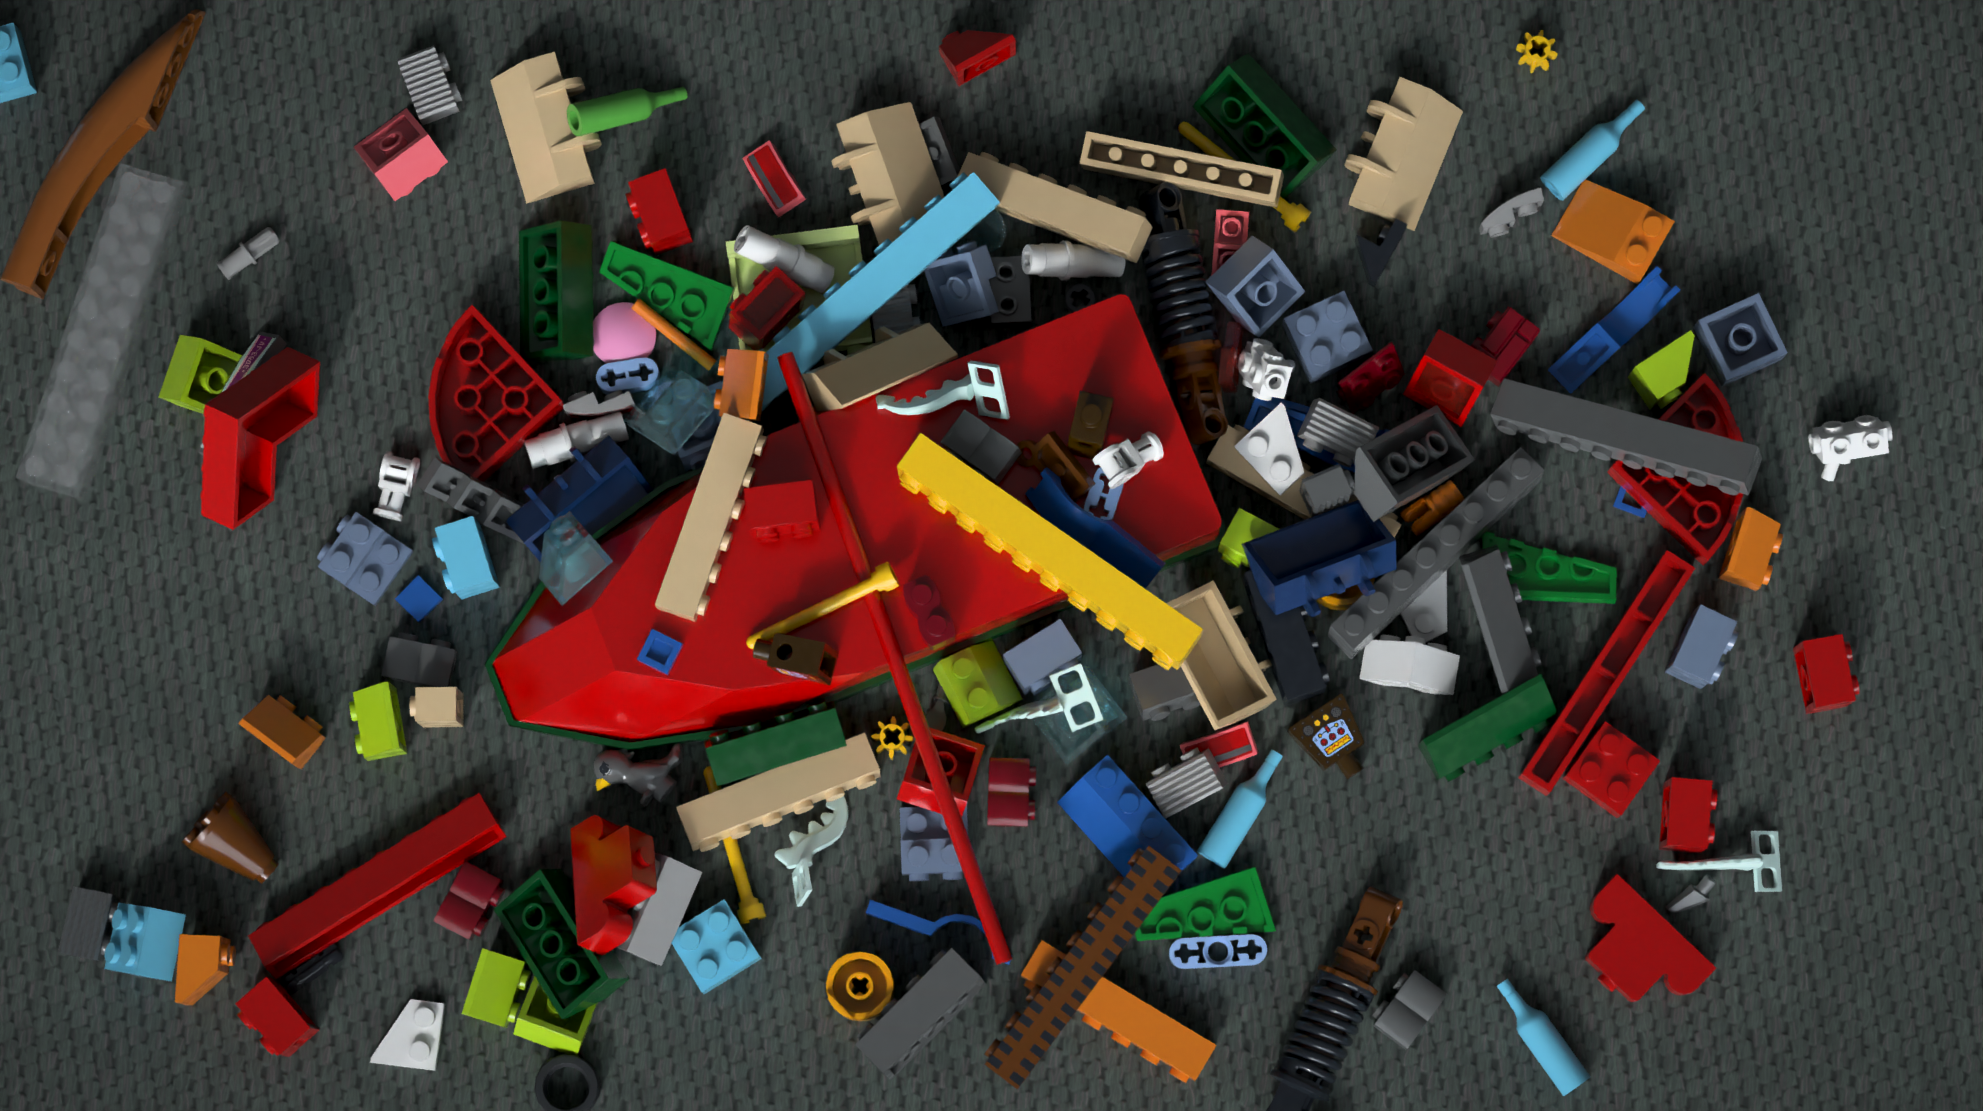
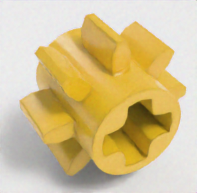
[1516,30,1558,73]
[871,716,914,760]

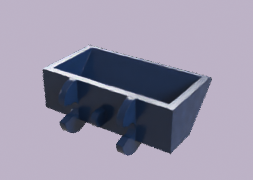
[506,435,653,571]
[1242,500,1397,617]

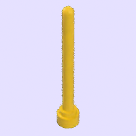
[1178,122,1311,233]
[746,561,900,649]
[703,766,766,924]

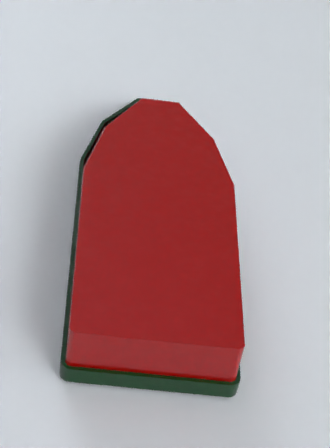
[485,294,1226,751]

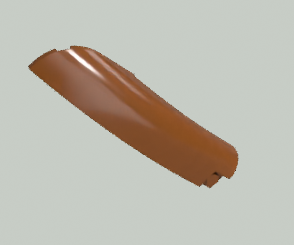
[0,9,206,299]

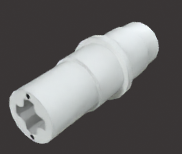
[734,225,835,293]
[1021,240,1125,281]
[524,411,629,469]

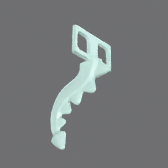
[876,360,1010,420]
[975,663,1103,733]
[775,796,848,907]
[1656,831,1782,892]

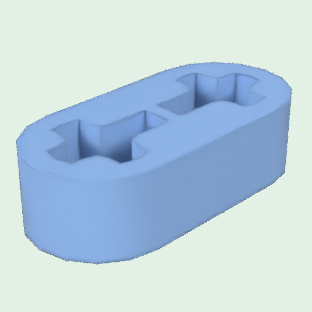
[596,358,660,395]
[1084,467,1124,520]

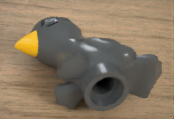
[593,743,684,807]

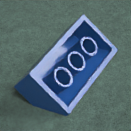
[1057,755,1198,878]

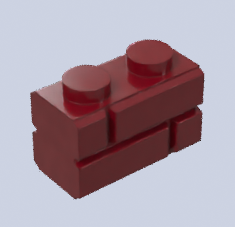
[1471,307,1541,387]

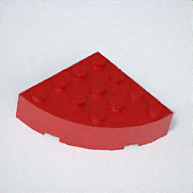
[428,305,564,482]
[1607,373,1743,565]

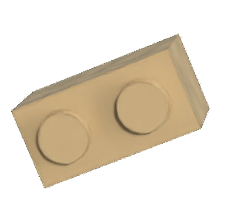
[409,687,463,728]

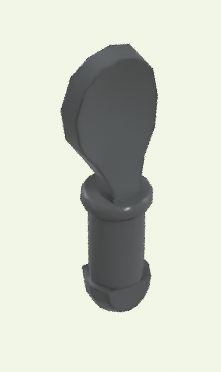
[926,683,949,732]

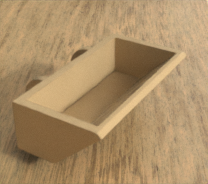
[490,52,602,203]
[1345,77,1463,231]
[831,102,945,245]
[802,323,958,412]
[1166,580,1277,730]

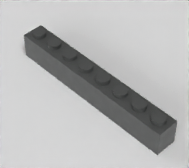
[1490,378,1762,495]
[1328,447,1544,659]

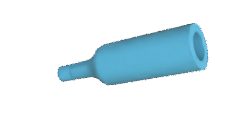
[1540,100,1645,201]
[1197,749,1283,869]
[1497,978,1591,1096]

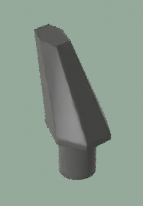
[1665,874,1717,914]

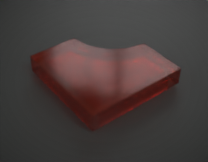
[1218,322,1244,394]

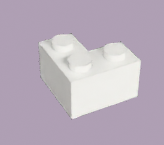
[1359,635,1460,695]

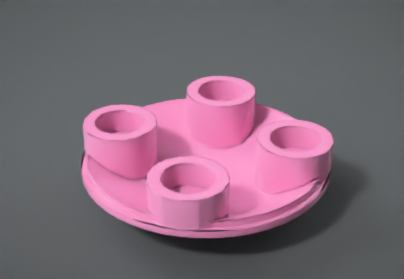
[593,302,656,364]

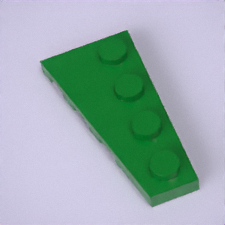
[599,241,735,350]
[1482,532,1617,604]
[1135,867,1276,941]

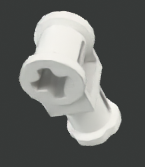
[1092,431,1164,489]
[373,451,420,521]

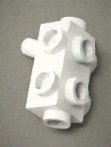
[1238,338,1295,401]
[1808,415,1892,481]

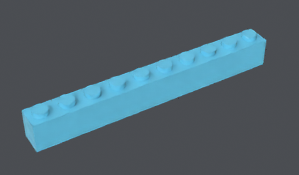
[722,172,1000,421]

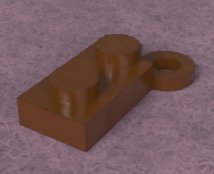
[1016,431,1096,503]

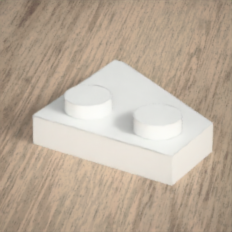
[1234,402,1305,496]
[1400,570,1447,643]
[370,999,445,1071]

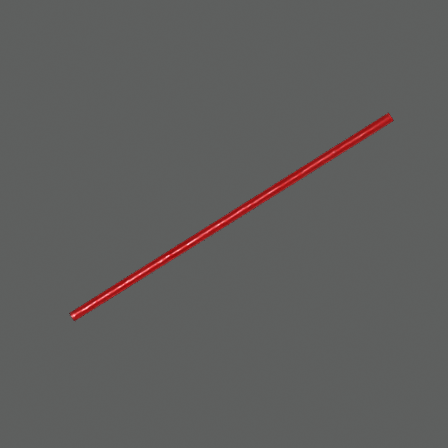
[777,352,1013,965]

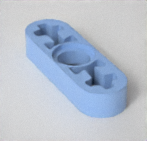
[1169,934,1267,969]

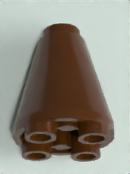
[181,791,279,884]

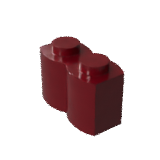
[903,575,956,651]
[987,758,1036,827]
[434,861,505,940]

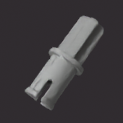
[216,227,280,280]

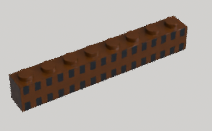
[984,846,1182,1089]

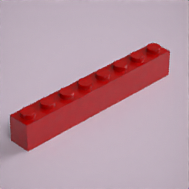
[1518,550,1695,796]
[248,793,507,979]

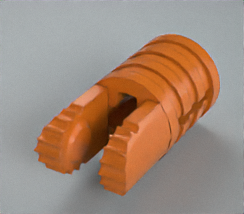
[1400,479,1465,536]

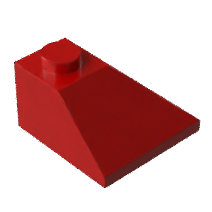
[939,30,1016,86]

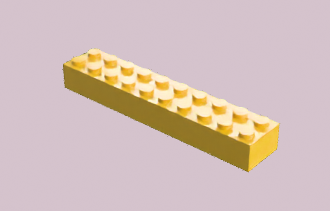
[897,433,1203,670]

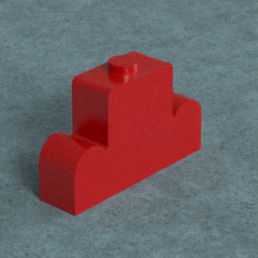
[570,815,657,955]
[1585,874,1716,1002]

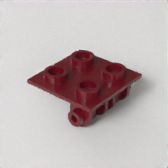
[1336,342,1405,414]

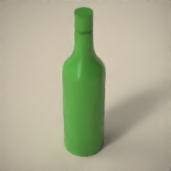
[567,87,687,136]

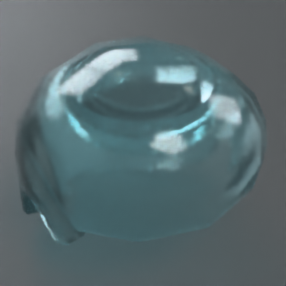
[958,209,1007,254]

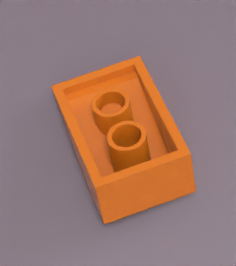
[1551,179,1675,285]
[714,349,769,422]

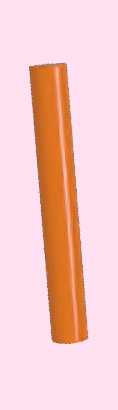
[631,298,717,371]

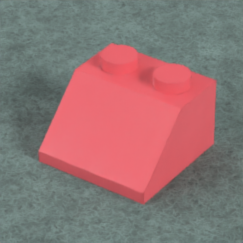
[354,108,448,201]

